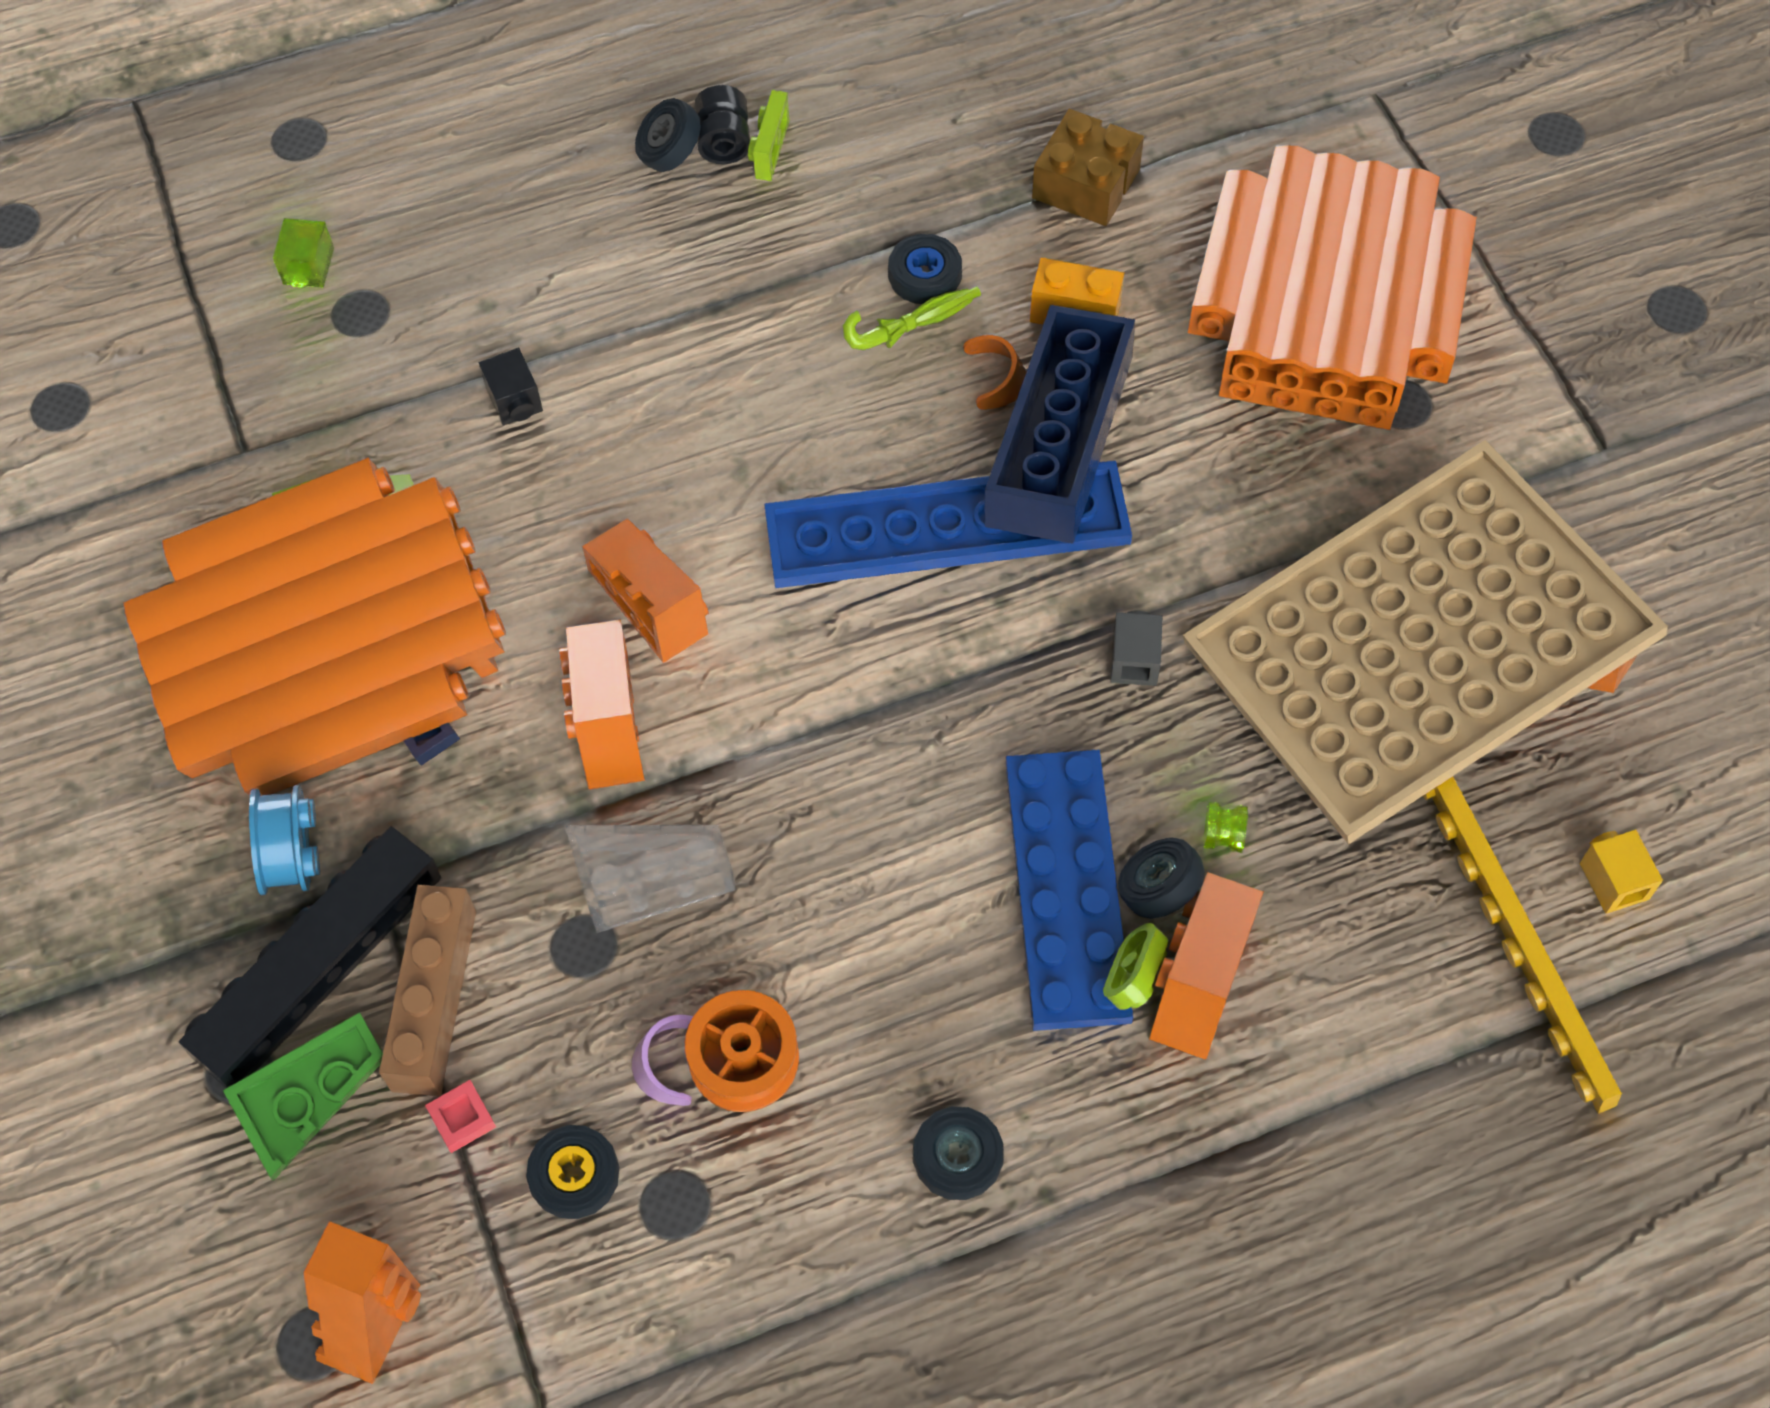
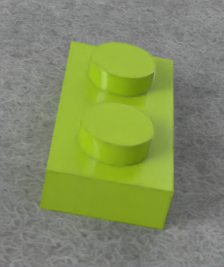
[748,90,790,181]

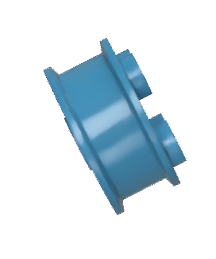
[249,785,320,895]

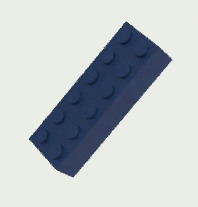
[985,305,1135,544]

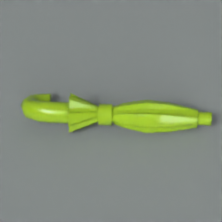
[843,286,981,351]

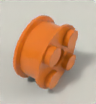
[685,990,799,1112]

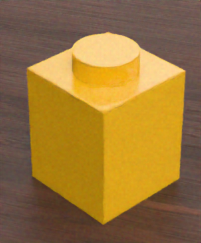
[1579,829,1663,914]

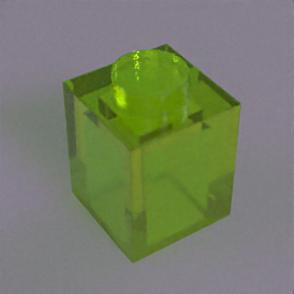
[273,218,334,288]

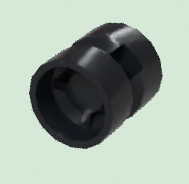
[695,85,750,164]

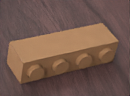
[379,885,476,1096]

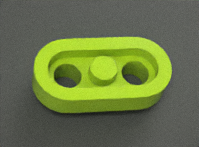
[1103,923,1168,1010]

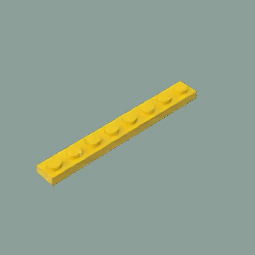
[1423,776,1622,1114]

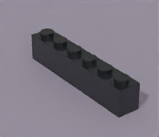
[178,826,442,1088]

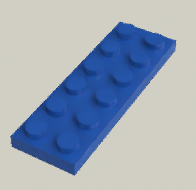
[1005,750,1133,1031]

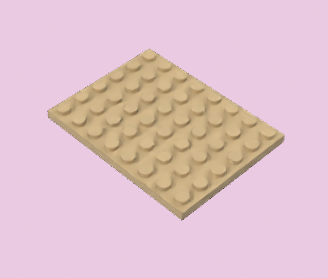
[1183,440,1668,844]

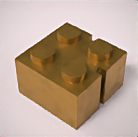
[1032,108,1144,227]

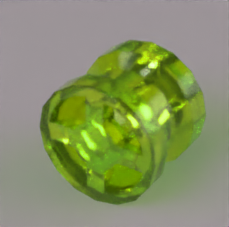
[1203,802,1248,853]

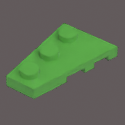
[223,1012,383,1181]

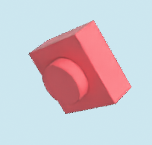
[425,1080,496,1153]

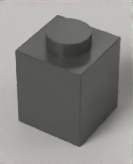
[1111,610,1163,686]

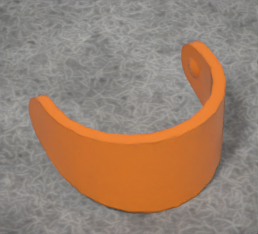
[963,335,1027,410]

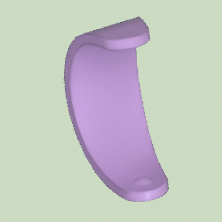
[632,1015,693,1106]

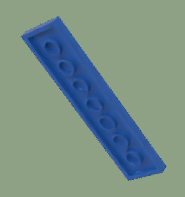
[764,460,1132,589]

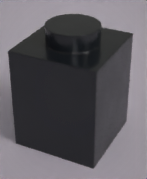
[478,347,543,426]

